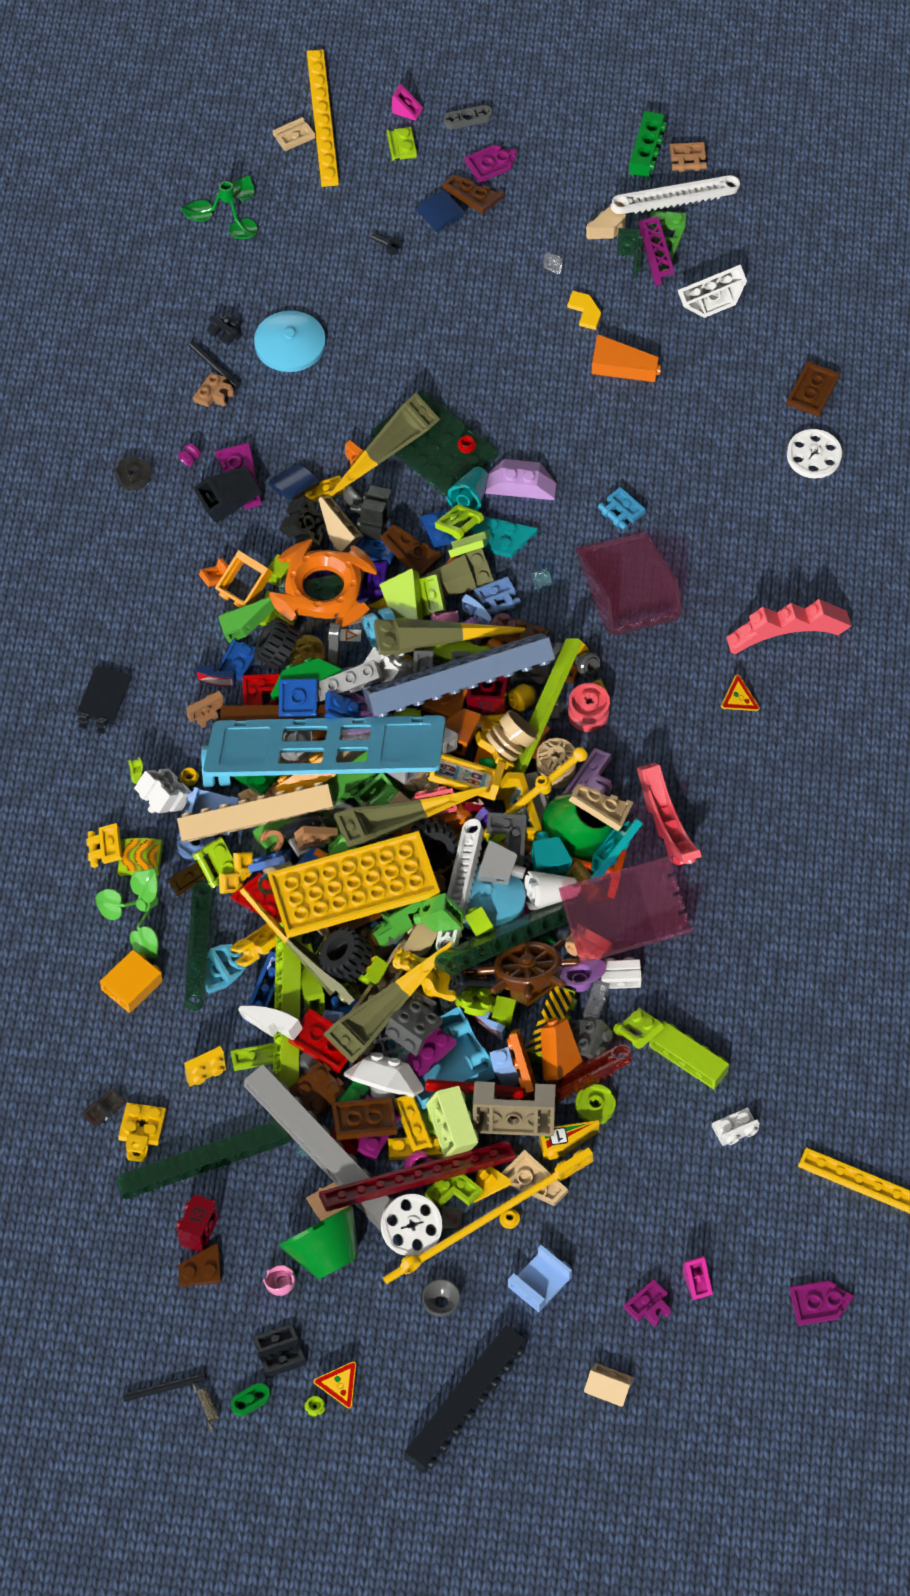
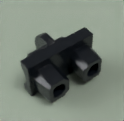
[206,314,241,346]

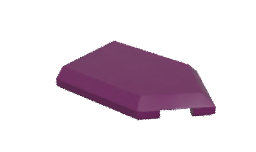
[464,145,518,183]
[789,1280,854,1326]

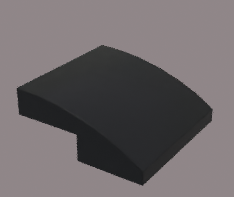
[253,1324,306,1378]

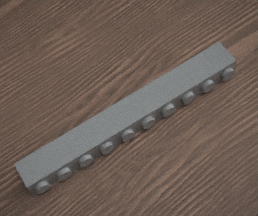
[244,1064,396,1230]

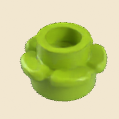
[304,1396,325,1417]

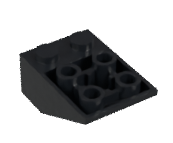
[193,466,262,523]

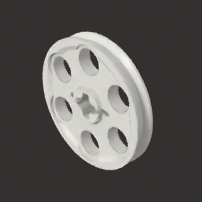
[787,429,842,478]
[381,1194,442,1256]

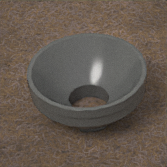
[422,1280,460,1317]

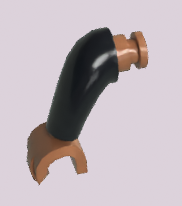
[259,813,326,852]

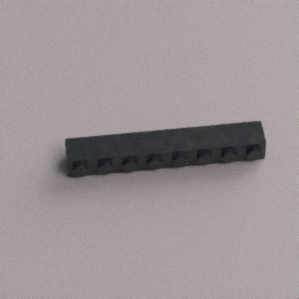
[404,1325,526,1474]

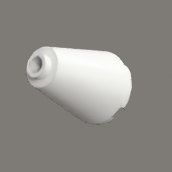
[524,871,580,910]

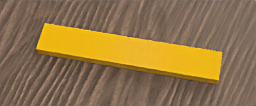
[798,1147,910,1213]

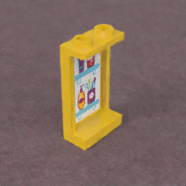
[428,753,506,801]
[495,772,542,846]

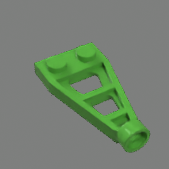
[650,211,686,271]

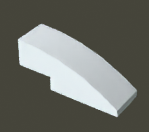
[238,1006,303,1040]

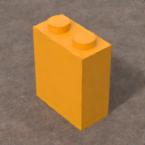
[100,950,163,1013]

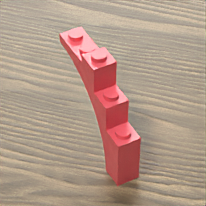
[726,599,852,654]
[637,762,702,865]

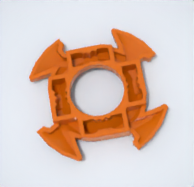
[269,539,377,628]

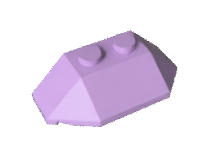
[484,459,556,500]

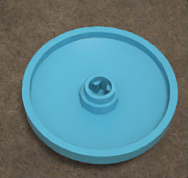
[254,311,326,372]
[447,864,526,932]

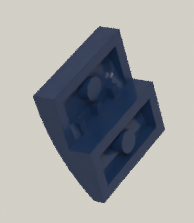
[415,190,465,233]
[269,463,319,503]

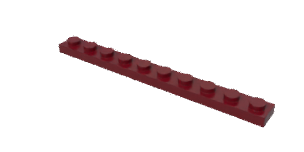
[319,1140,516,1212]

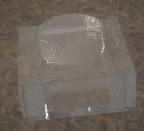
[544,252,563,275]

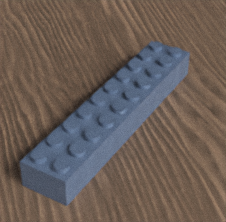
[362,633,555,717]

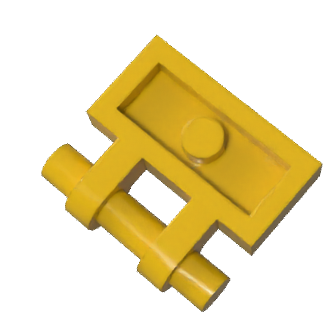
[86,823,122,868]

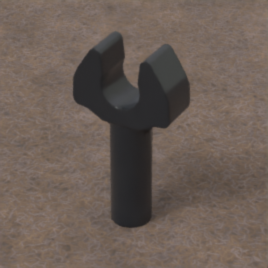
[370,233,402,255]

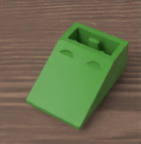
[354,773,406,838]

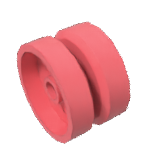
[568,683,610,732]

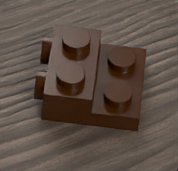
[289,1062,345,1118]

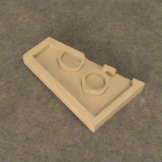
[569,784,633,831]
[502,1150,569,1206]

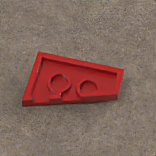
[230,873,282,923]

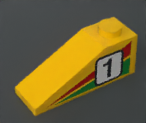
[539,1120,600,1160]

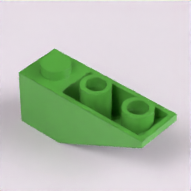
[218,597,275,643]

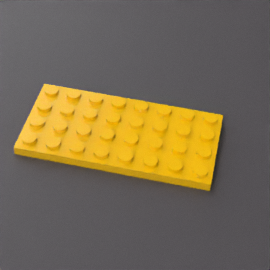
[267,831,440,938]

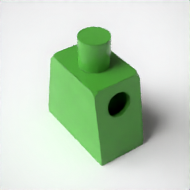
[413,893,464,932]

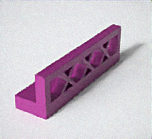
[638,216,675,286]

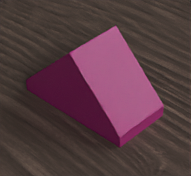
[392,84,423,120]
[683,1256,713,1300]

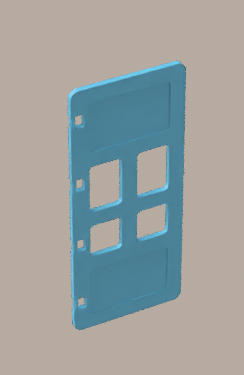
[203,715,445,777]

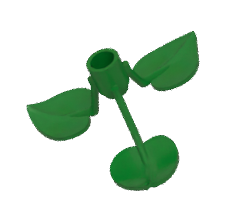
[181,176,258,239]

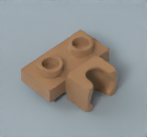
[192,372,234,407]
[186,691,224,728]
[294,826,338,850]

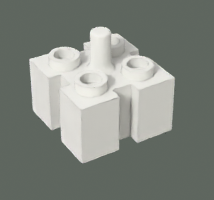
[363,647,413,683]
[134,768,191,813]

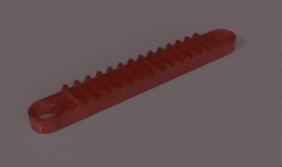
[509,1045,632,1119]

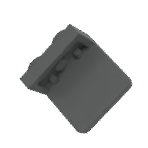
[385,999,443,1056]
[569,1020,613,1066]

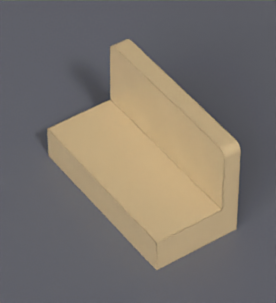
[584,1363,634,1407]

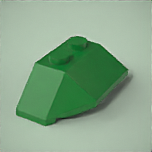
[271,657,343,701]

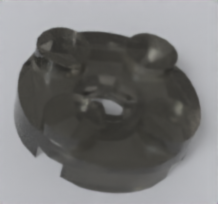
[115,456,151,491]

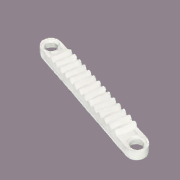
[611,175,740,214]
[436,819,484,958]

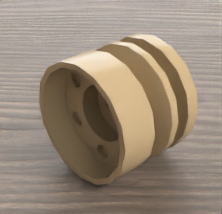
[486,710,537,762]
[536,738,576,789]

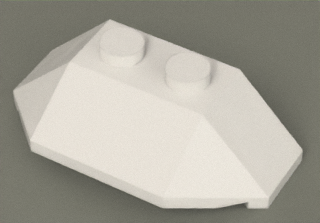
[677,265,747,318]
[344,1052,424,1098]

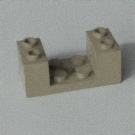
[473,1081,556,1136]

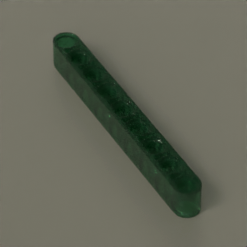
[434,898,586,975]
[115,1121,292,1199]

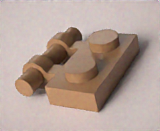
[669,142,707,172]

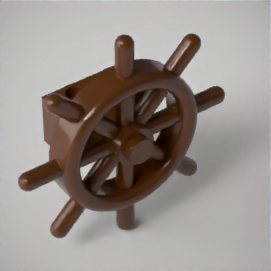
[477,934,580,1007]

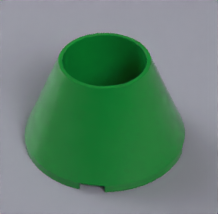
[541,792,613,862]
[279,1205,358,1279]

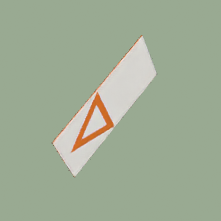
[328,629,361,642]

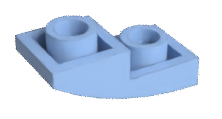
[462,594,492,625]

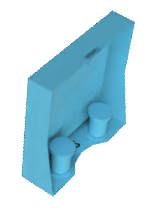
[388,1007,495,1109]

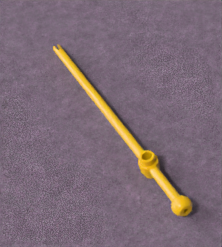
[433,747,588,875]

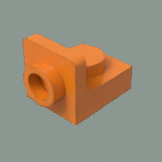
[345,440,364,468]

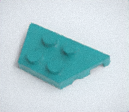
[469,516,538,558]
[591,818,643,883]

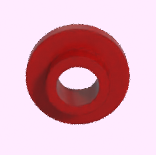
[458,436,476,453]

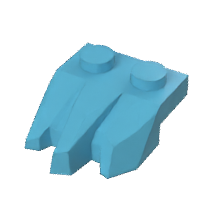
[190,944,246,994]

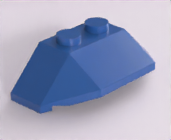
[242,951,276,1023]

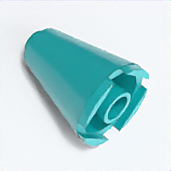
[446,467,488,511]

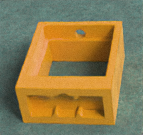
[215,550,274,608]

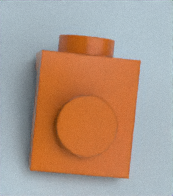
[199,558,229,587]

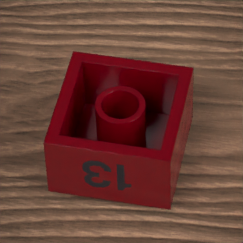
[466,676,511,714]
[176,1194,219,1253]

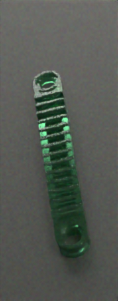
[184,882,212,1011]

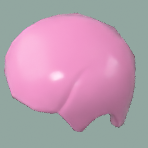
[431,611,459,622]
[263,1265,296,1296]

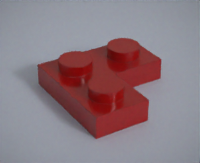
[242,674,280,705]

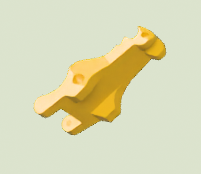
[393,947,456,1001]

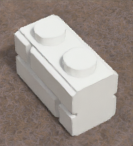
[601,957,641,989]

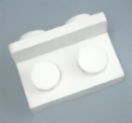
[712,1108,760,1146]

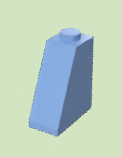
[489,1047,521,1086]

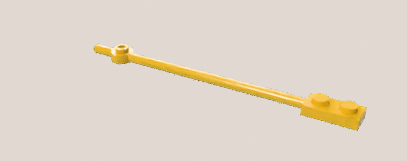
[382,1147,593,1284]

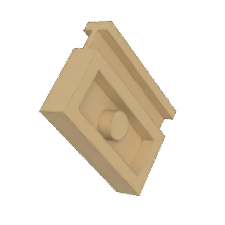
[273,117,315,151]

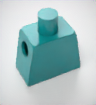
[531,831,572,875]

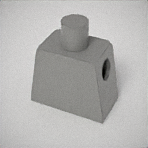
[477,840,526,885]

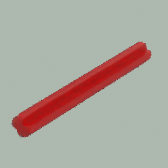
[425,1079,524,1099]

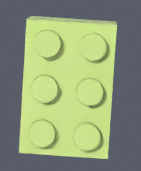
[426,1086,479,1158]

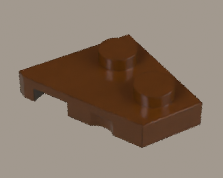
[178,1244,221,1287]

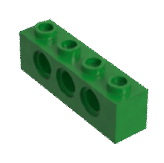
[629,111,667,178]

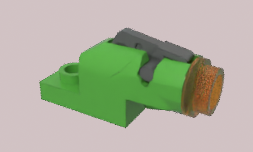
[364,901,422,950]

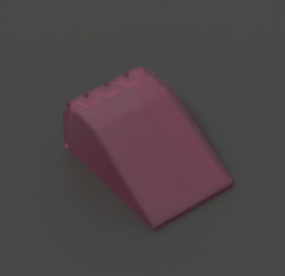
[575,532,682,636]
[558,855,694,964]

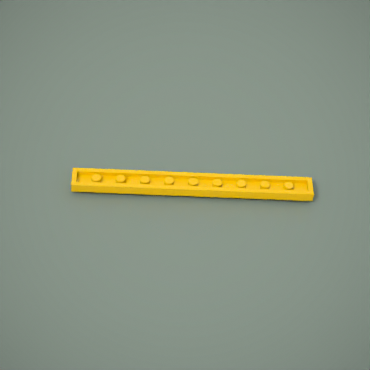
[307,49,339,187]

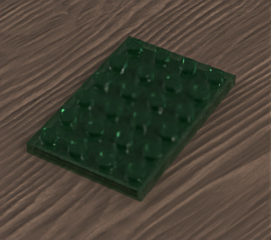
[371,390,499,496]

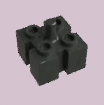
[350,485,392,540]
[279,496,326,549]

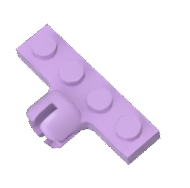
[563,748,613,795]

